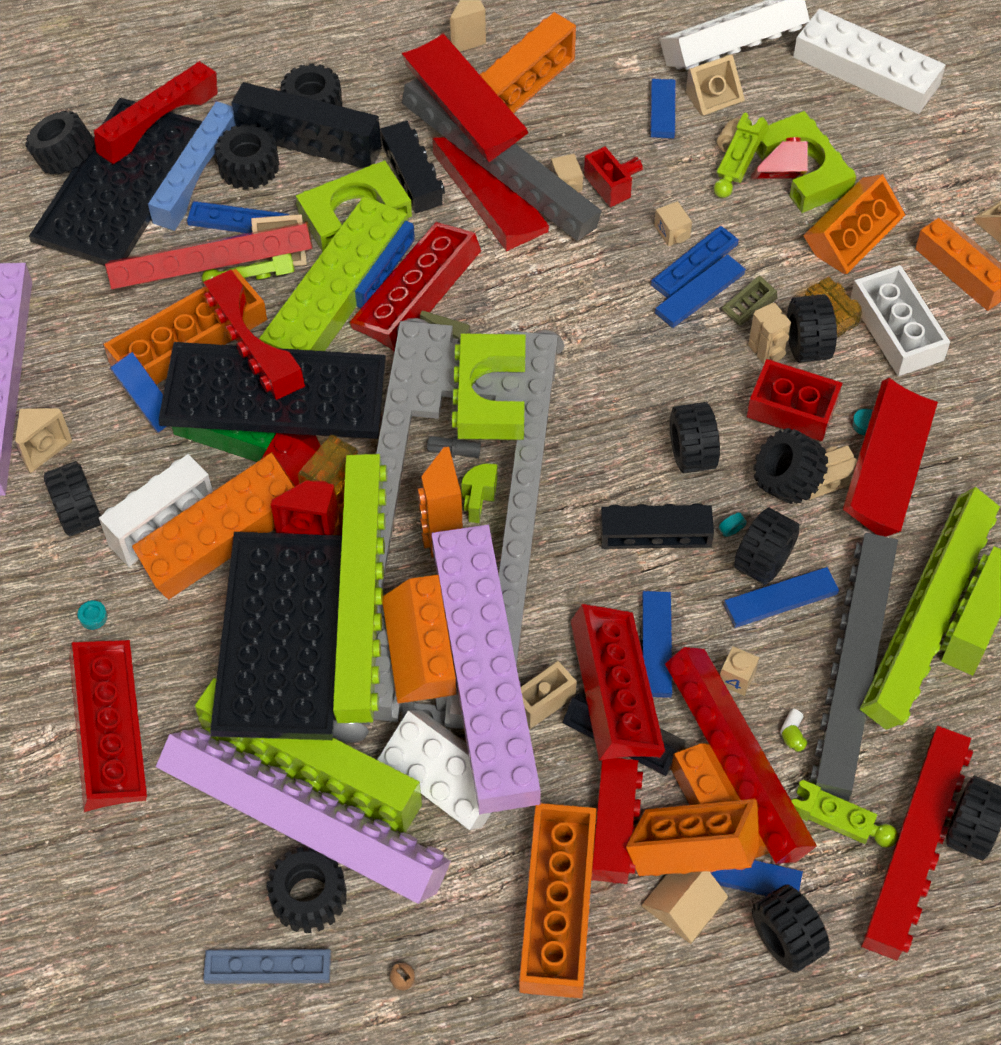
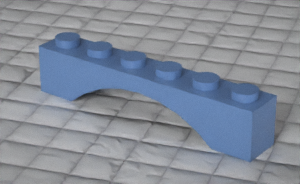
[148,101,236,231]

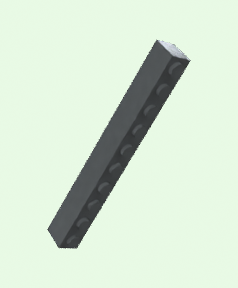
[402,78,602,241]
[809,532,898,801]

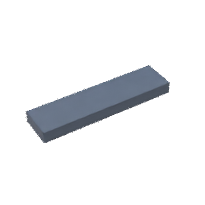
[203,949,331,984]

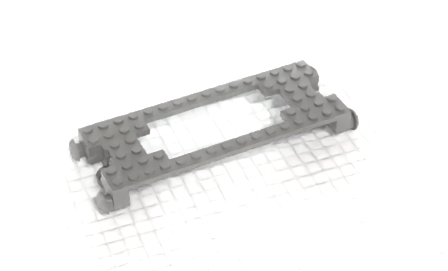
[333,318,565,743]

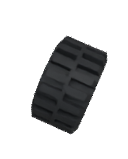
[280,64,343,106]
[25,110,94,175]
[215,124,279,190]
[787,294,837,363]
[670,402,720,473]
[753,428,828,504]
[44,461,101,537]
[734,507,800,585]
[946,776,1001,861]
[267,847,347,933]
[752,884,830,973]

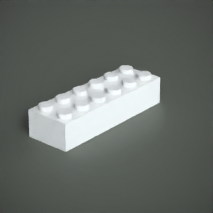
[660,0,810,70]
[793,9,945,114]

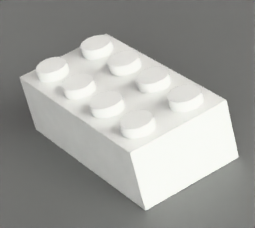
[850,265,950,376]
[99,454,213,567]
[378,710,492,830]

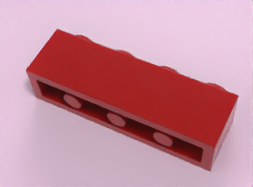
[591,758,643,884]

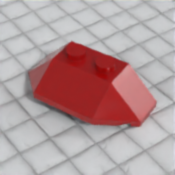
[261,433,327,486]

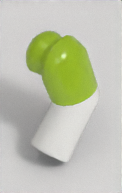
[780,709,807,752]

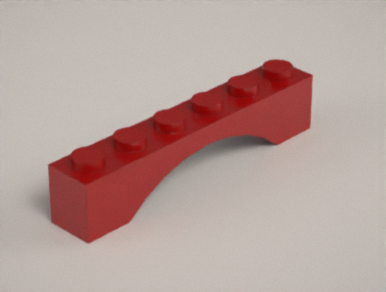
[93,61,218,164]
[203,269,305,400]

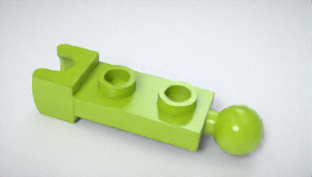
[714,113,769,198]
[202,253,295,284]
[791,780,898,848]

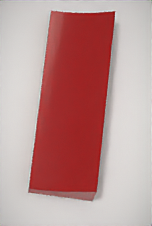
[401,33,528,162]
[432,137,549,252]
[349,222,481,352]
[843,377,938,537]
[570,604,665,761]
[69,640,147,812]

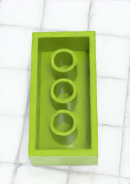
[940,546,1001,676]

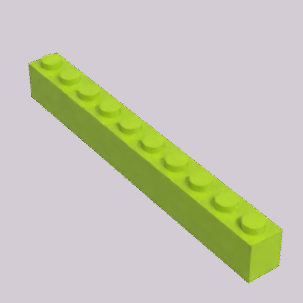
[333,454,388,723]
[860,487,1000,730]

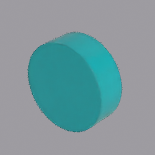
[852,408,873,436]
[718,513,747,537]
[78,600,108,630]

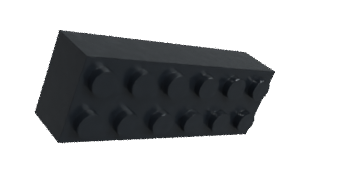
[231,82,382,168]

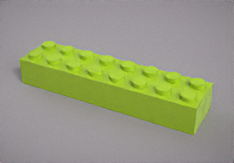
[259,196,408,351]
[195,678,422,833]

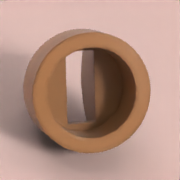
[390,963,415,990]

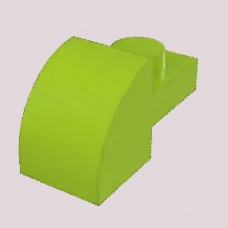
[461,464,498,523]

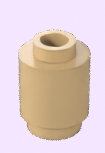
[717,118,740,153]

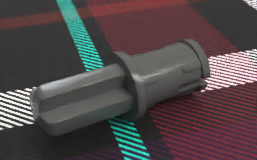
[427,436,481,459]

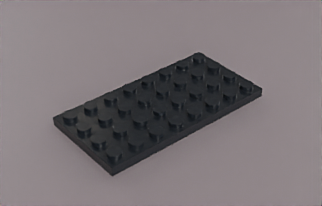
[29,97,203,265]
[159,342,386,439]
[210,532,342,740]

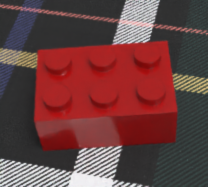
[747,359,843,442]

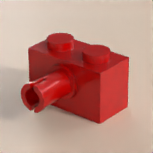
[584,146,643,208]

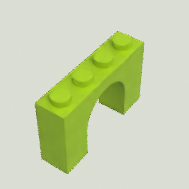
[756,111,856,213]
[296,160,412,252]
[452,334,526,440]

